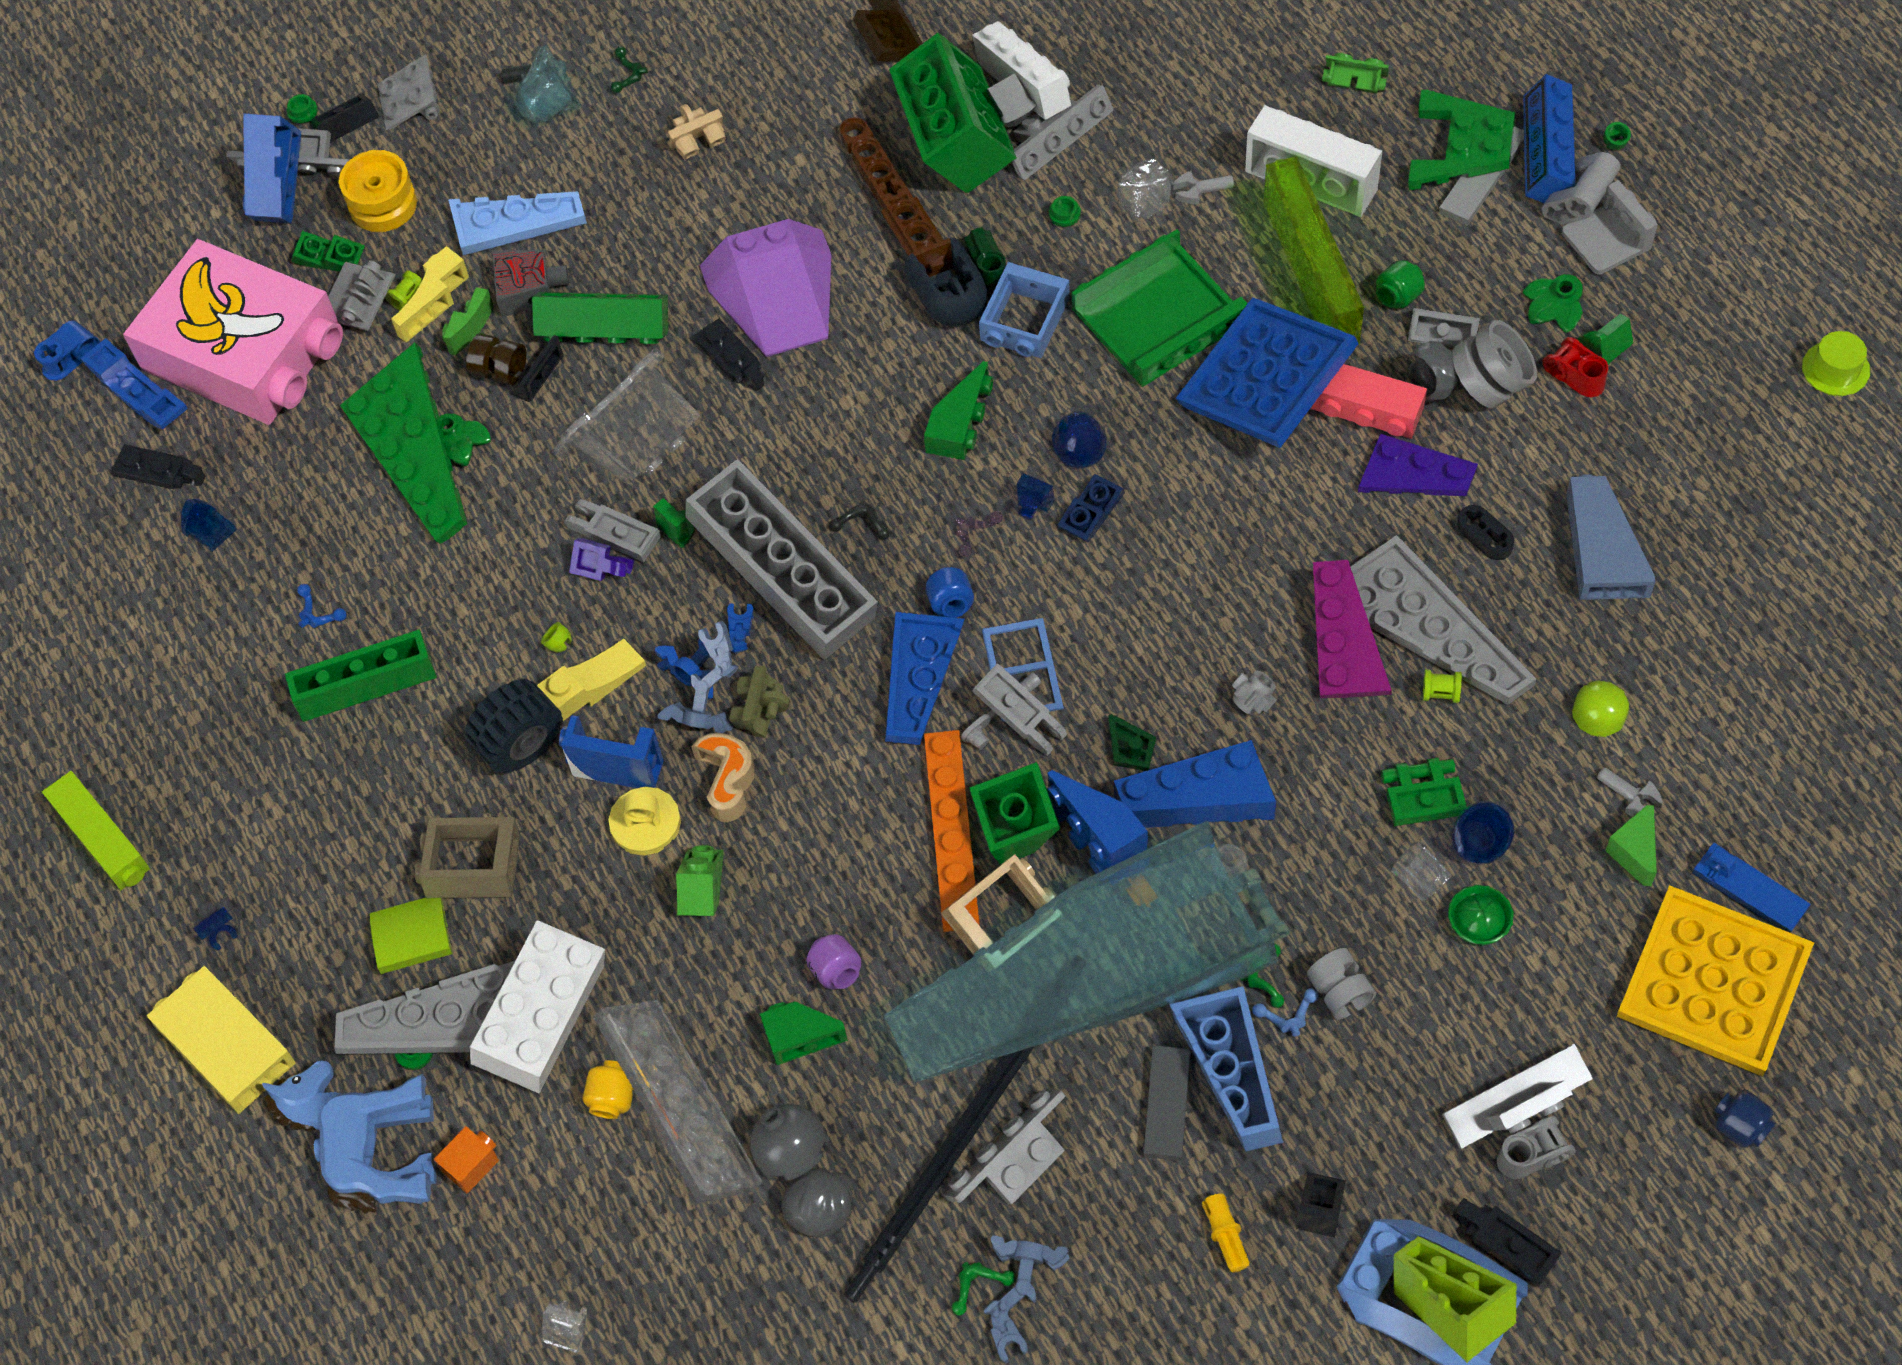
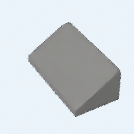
[1408,308,1480,348]

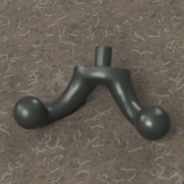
[829,503,890,540]

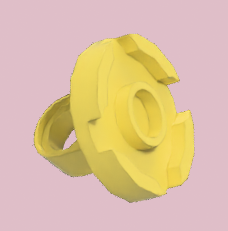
[608,787,681,856]

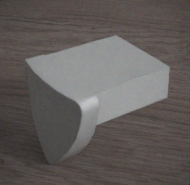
[986,73,1037,127]

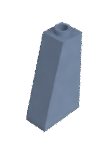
[1566,474,1655,600]

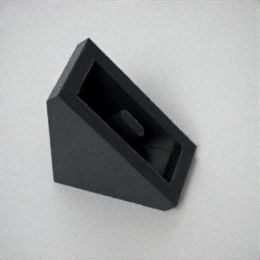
[1296,1172,1346,1238]

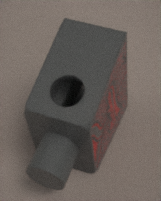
[492,250,569,317]

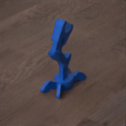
[655,603,754,699]

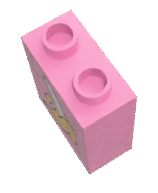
[123,239,343,425]

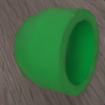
[1603,122,1631,151]

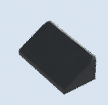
[309,94,379,143]
[510,335,564,402]

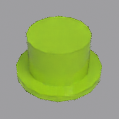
[1802,331,1870,396]

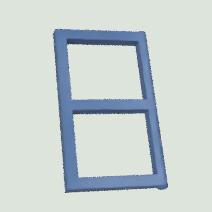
[982,618,1064,722]

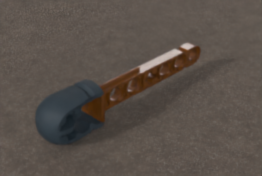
[839,117,987,327]

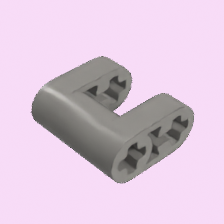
[1542,152,1621,225]

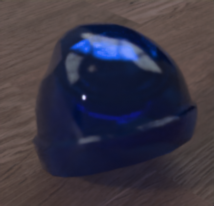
[1052,411,1106,469]
[1451,801,1515,865]

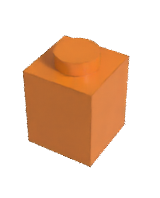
[433,1126,499,1194]

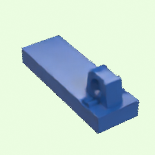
[1692,843,1811,933]

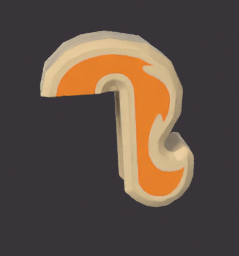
[691,733,754,822]

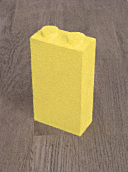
[147,966,296,1114]

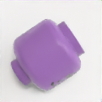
[806,934,861,990]

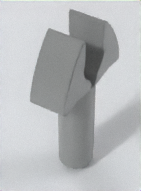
[1173,171,1234,204]
[1597,768,1663,816]

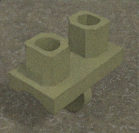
[729,666,790,738]

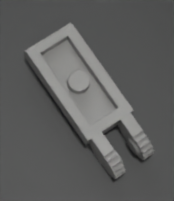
[564,499,661,563]
[972,664,1067,756]

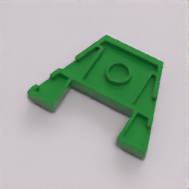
[1408,90,1515,190]

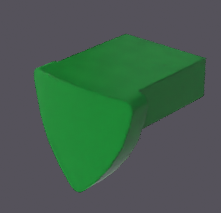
[1577,314,1634,365]
[653,498,695,548]

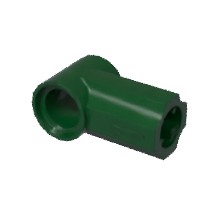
[964,227,1006,293]

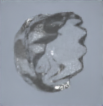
[1118,159,1174,219]

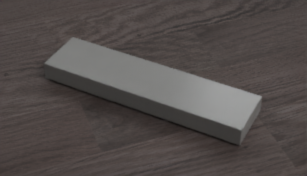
[1439,126,1524,226]

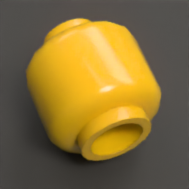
[582,1060,636,1119]

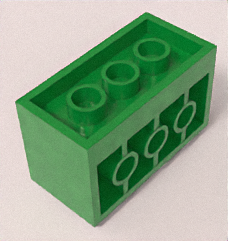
[889,33,1017,194]

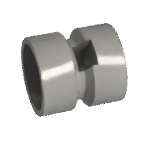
[1307,948,1377,1020]

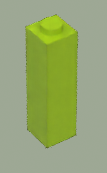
[42,771,150,891]

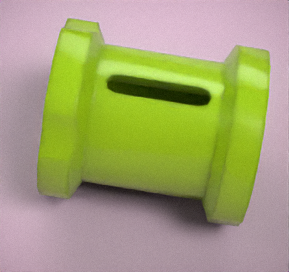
[385,271,422,310]
[1423,669,1462,703]

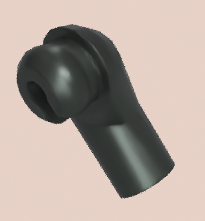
[501,64,545,89]

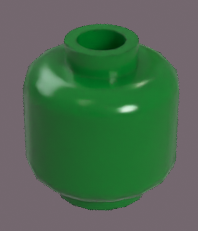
[1376,260,1425,309]

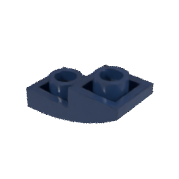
[1058,473,1125,542]

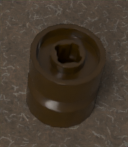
[466,333,527,386]

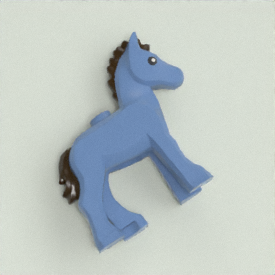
[262,1060,437,1214]

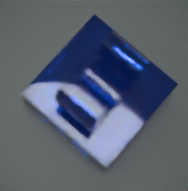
[1017,473,1054,520]
[193,907,238,951]

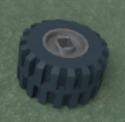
[465,679,563,774]

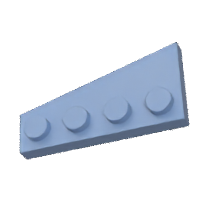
[448,192,587,255]

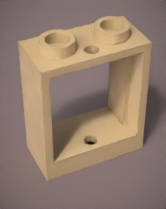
[941,855,1061,971]

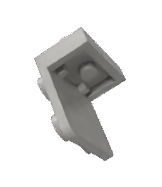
[1562,180,1658,274]

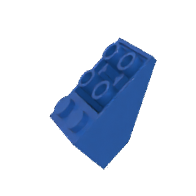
[1047,770,1148,884]

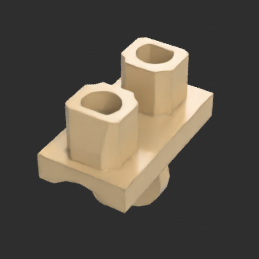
[667,104,725,160]

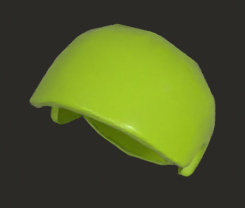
[1572,680,1629,737]

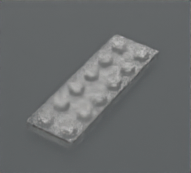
[593,1000,763,1204]

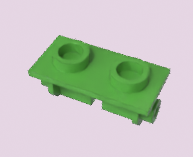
[1322,53,1389,93]

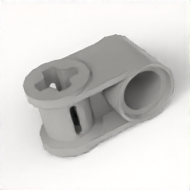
[1497,1116,1576,1179]

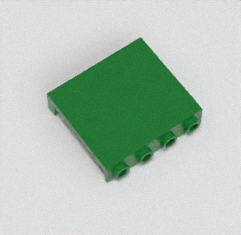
[1072,229,1248,387]

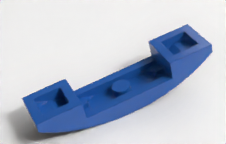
[80,338,188,429]

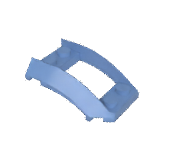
[1336,1219,1528,1365]

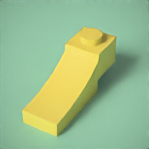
[391,246,469,343]
[537,639,646,721]

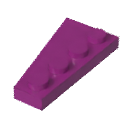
[1313,560,1392,698]

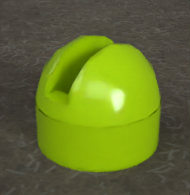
[541,622,572,653]

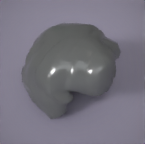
[1408,341,1460,402]
[781,1168,854,1238]

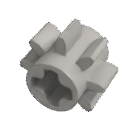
[1232,671,1277,714]

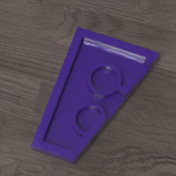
[1358,434,1478,496]

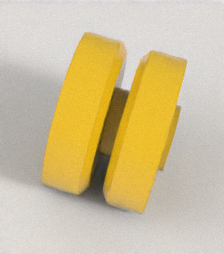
[338,150,417,232]

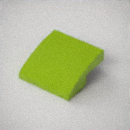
[370,897,453,974]

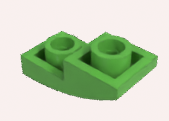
[442,287,494,355]

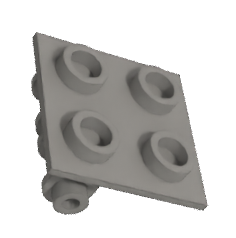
[378,55,440,130]
[328,261,395,331]

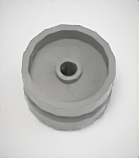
[1452,320,1537,408]

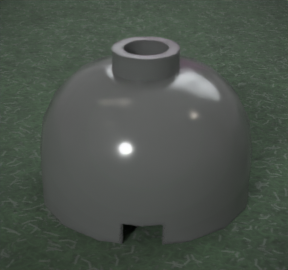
[750,1103,829,1181]

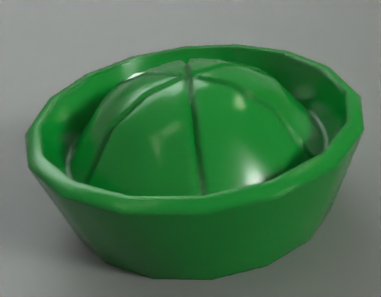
[1448,885,1514,946]

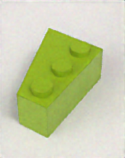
[1394,1236,1517,1362]

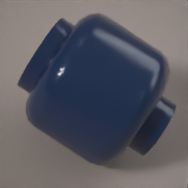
[1714,1090,1776,1148]

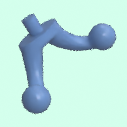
[1252,988,1319,1037]

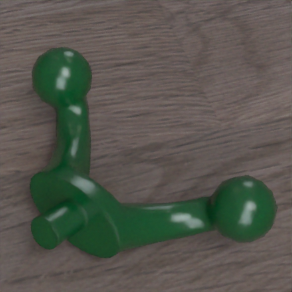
[611,46,648,93]

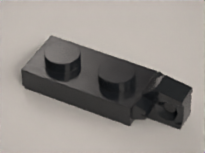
[693,318,765,391]
[111,444,205,490]
[1452,1198,1562,1288]

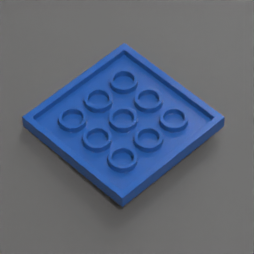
[1176,297,1359,448]

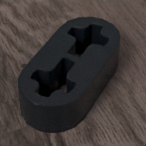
[1457,505,1515,560]

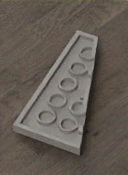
[1350,535,1536,705]
[335,960,564,1054]

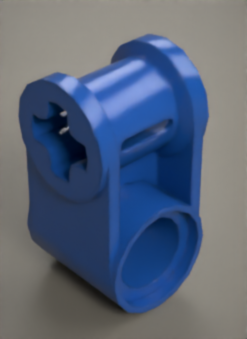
[34,320,100,381]

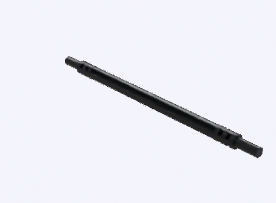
[843,956,1087,1303]

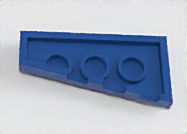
[885,612,965,745]

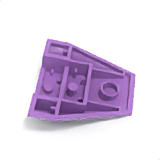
[700,219,831,357]

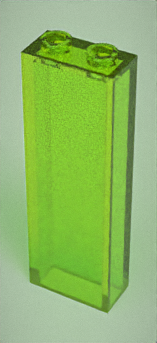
[1263,156,1364,345]

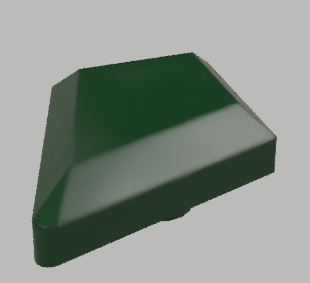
[1108,714,1156,771]

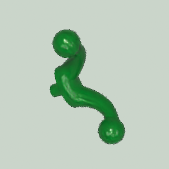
[1240,943,1284,1008]
[952,1262,1016,1316]

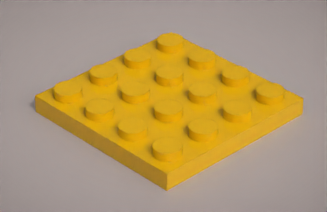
[1616,885,1814,1077]

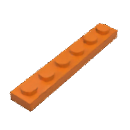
[924,730,980,932]

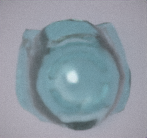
[516,45,582,123]

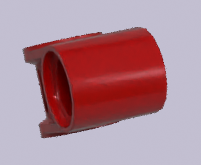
[1542,337,1609,398]

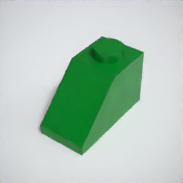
[760,1001,848,1066]

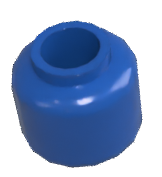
[925,567,974,618]

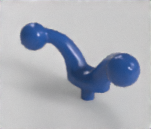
[297,584,347,628]

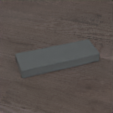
[1144,1046,1190,1161]

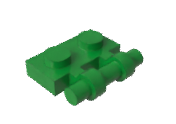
[1381,757,1467,826]

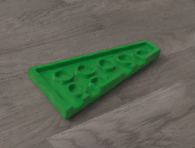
[340,342,467,544]

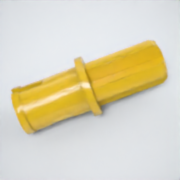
[1202,1193,1249,1273]

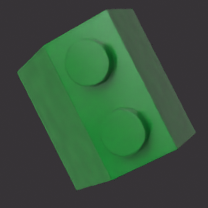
[969,762,1060,865]

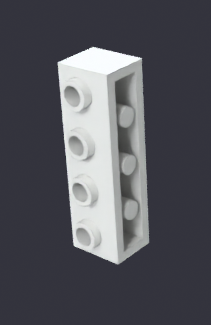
[972,21,1071,120]

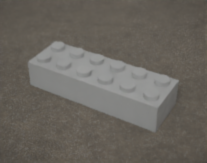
[685,459,878,660]

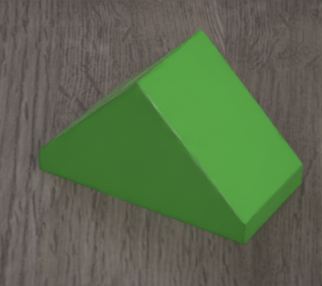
[1605,805,1657,886]

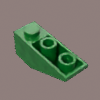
[924,361,994,460]

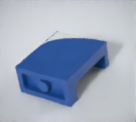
[559,715,664,788]

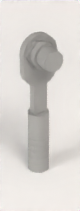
[961,673,1041,750]

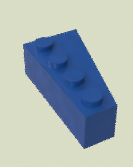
[1114,740,1276,828]

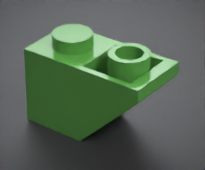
[676,845,724,916]

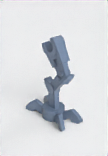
[658,621,739,733]
[984,1235,1069,1363]

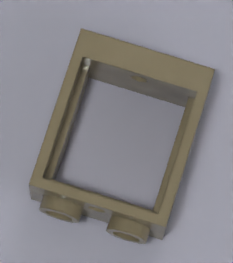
[415,817,520,898]

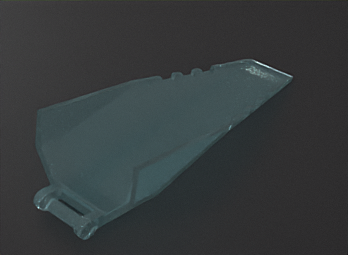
[884,821,1290,1082]

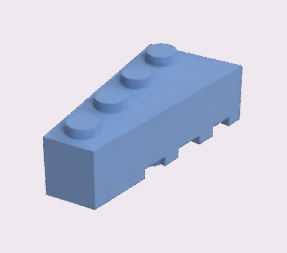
[1170,986,1283,1151]

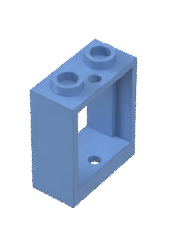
[979,262,1070,358]

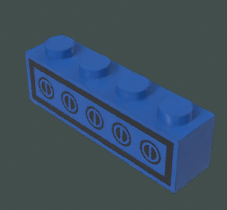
[1523,74,1576,203]

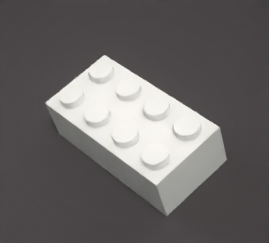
[1245,105,1382,217]
[470,920,605,1093]

